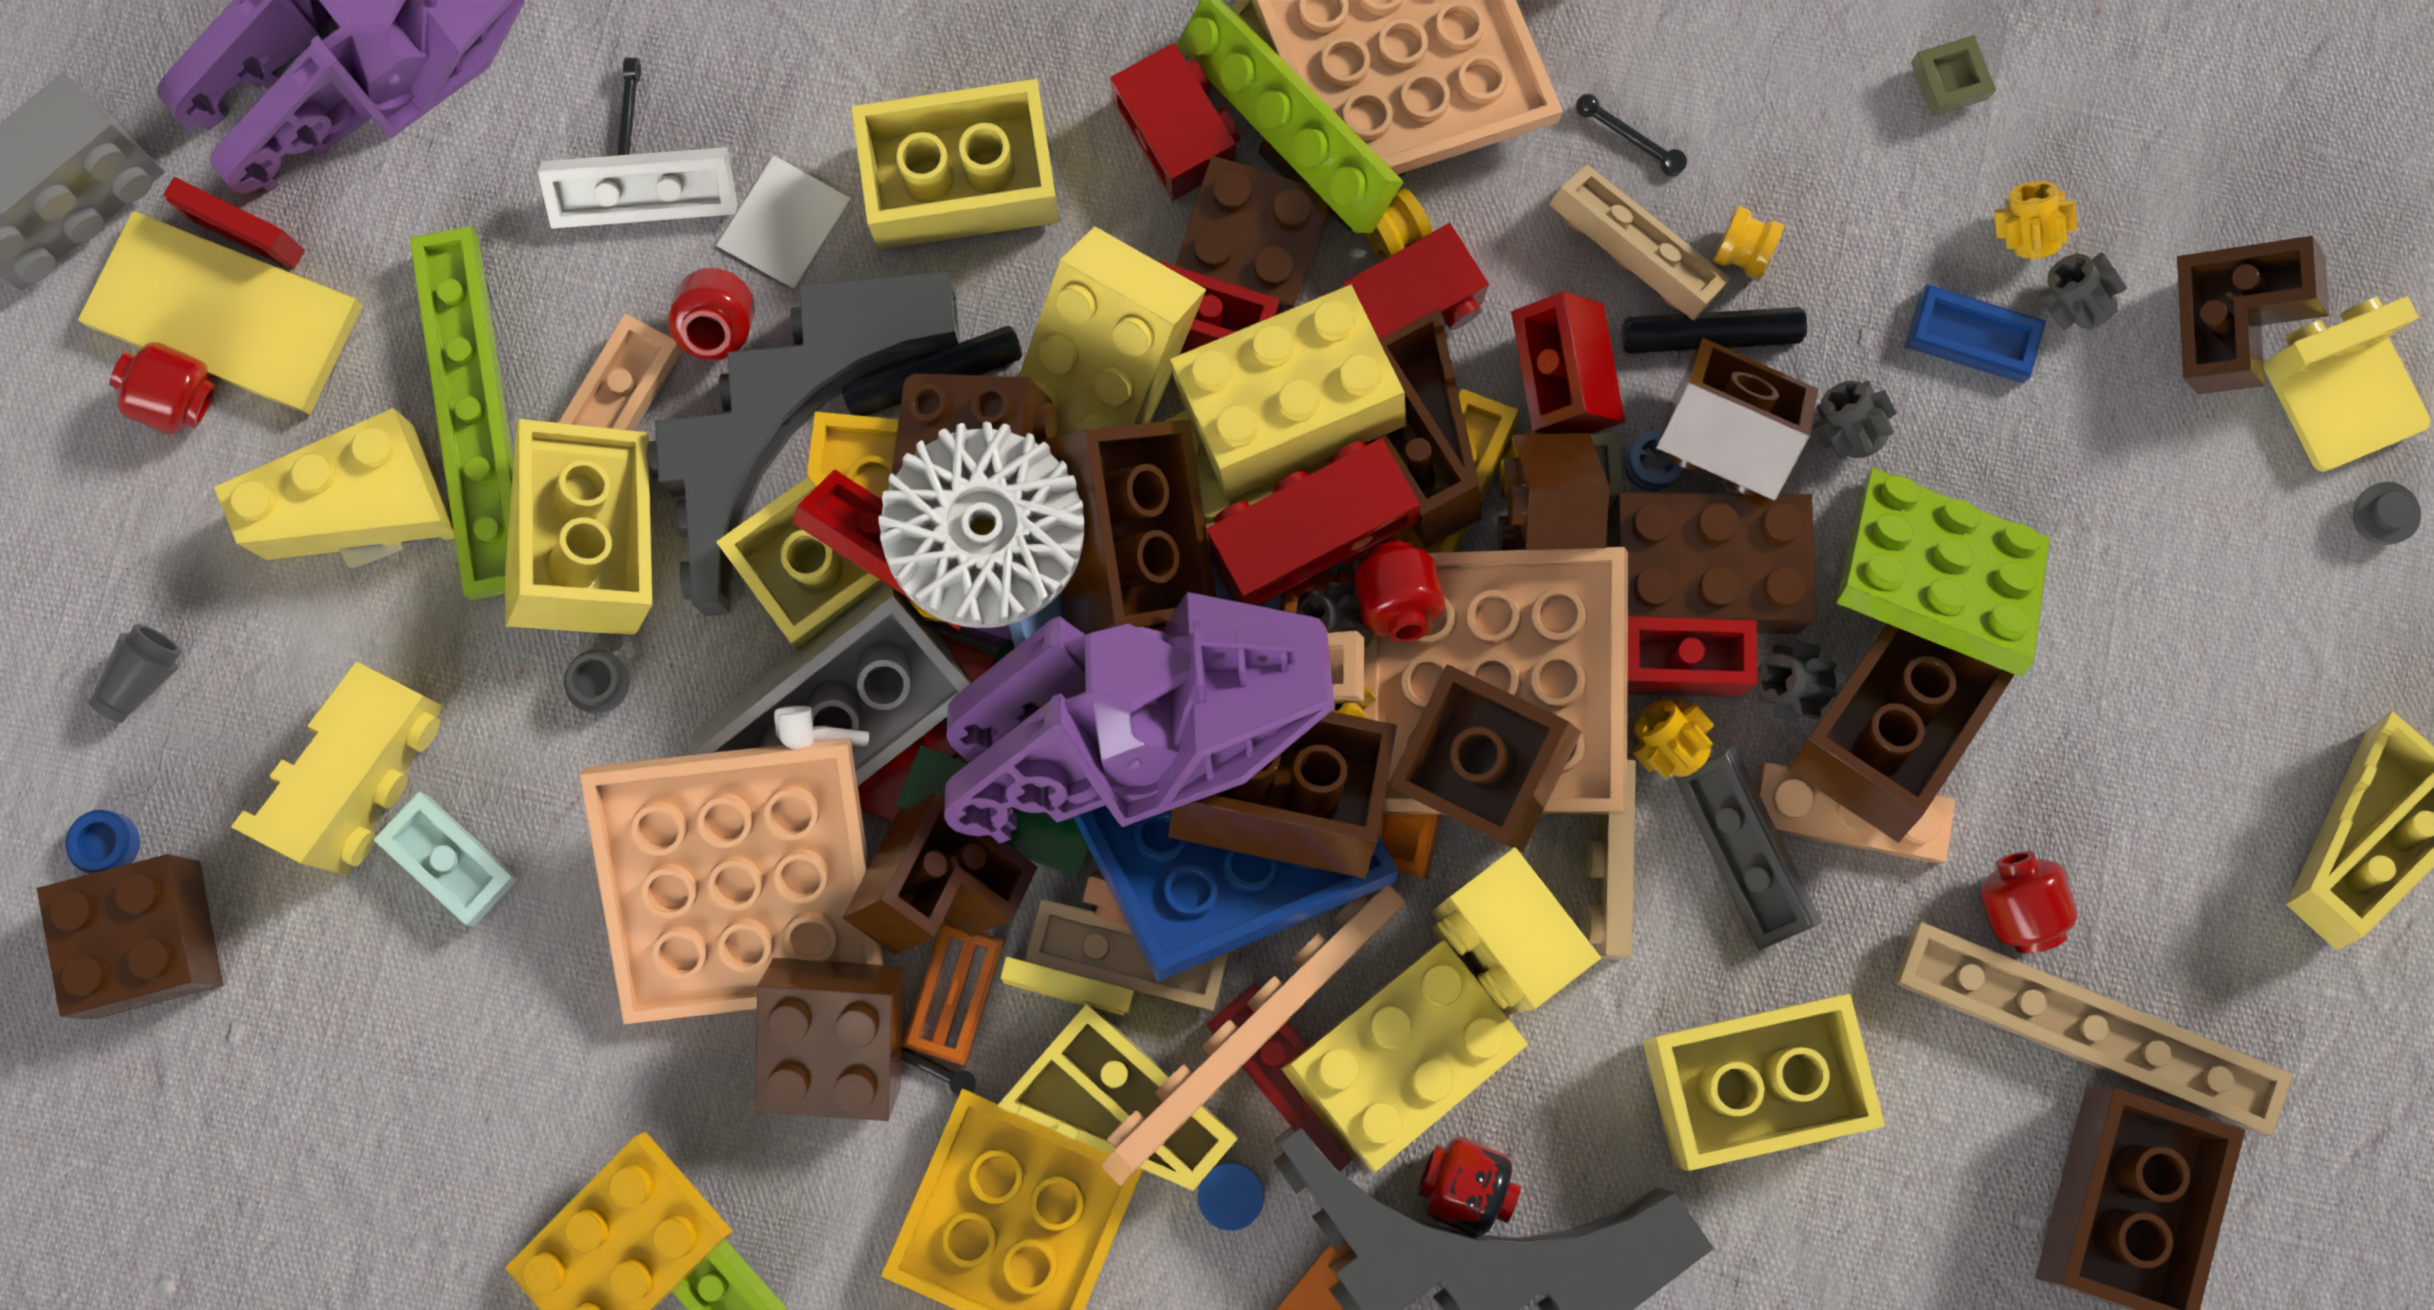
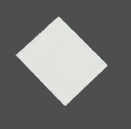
[716,155,851,289]

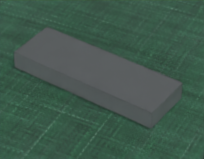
[1673,746,1822,951]

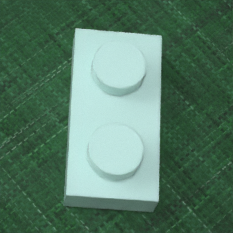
[373,792,519,927]

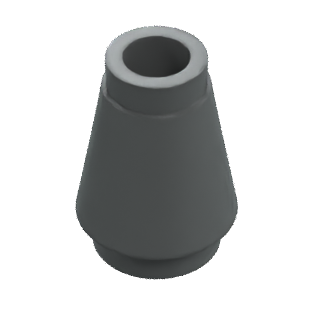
[89,624,182,722]

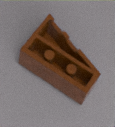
[1364,308,1482,548]

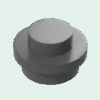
[2353,482,2421,545]
[564,650,630,714]

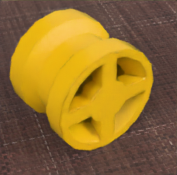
[1365,188,1433,261]
[1712,205,1785,281]

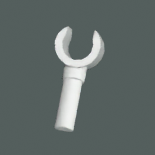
[774,706,869,749]

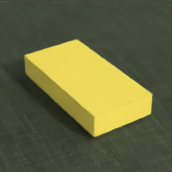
[1000,957,1136,1016]

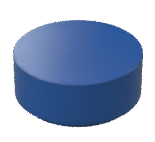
[65,810,140,874]
[1198,1162,1264,1231]

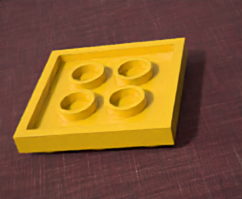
[881,1089,1143,1310]

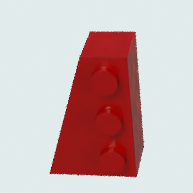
[1206,438,1420,606]

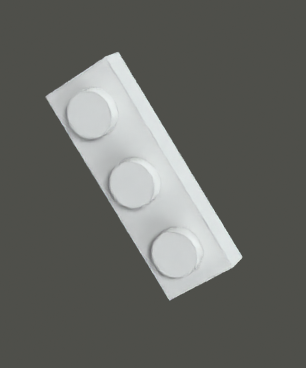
[538,147,738,229]

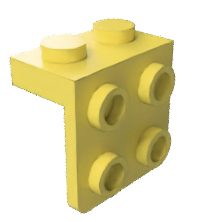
[2264,296,2431,472]

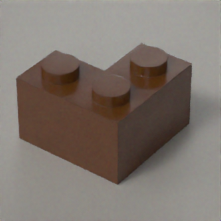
[2177,235,2329,394]
[1497,433,1610,551]
[842,792,1038,955]

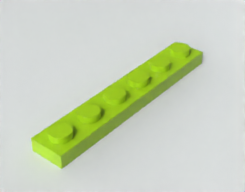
[410,226,514,600]

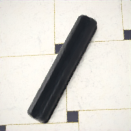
[1621,307,1808,353]
[842,326,1022,416]

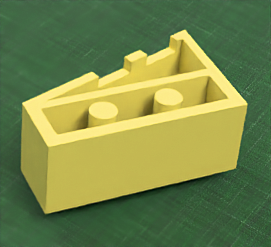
[214,408,455,560]
[231,661,443,875]
[2286,711,2434,951]
[997,1004,1238,1191]

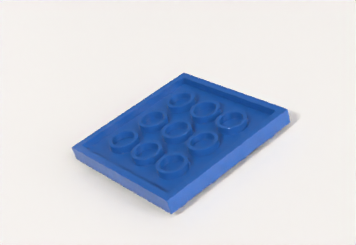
[1073,805,1399,982]

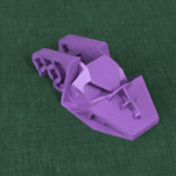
[157,0,526,193]
[944,592,1335,844]

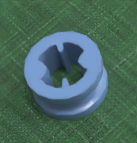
[1625,430,1683,492]

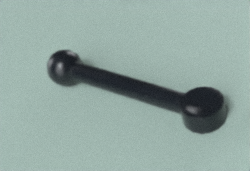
[617,57,641,155]
[1576,93,1687,176]
[902,1046,976,1096]

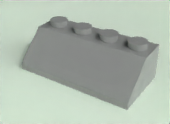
[687,582,972,786]

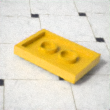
[505,1131,734,1310]

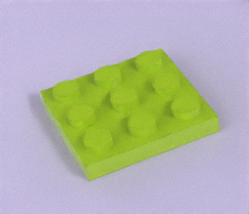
[1836,467,2050,677]

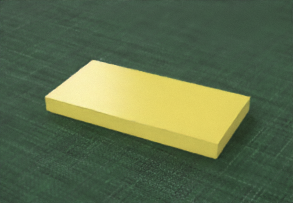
[78,211,363,416]

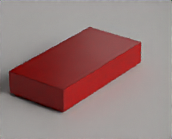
[163,177,305,269]

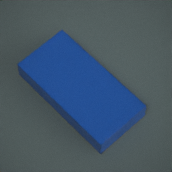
[1904,284,2046,384]

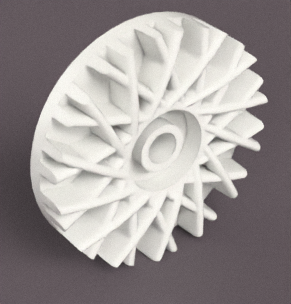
[879,422,1084,628]

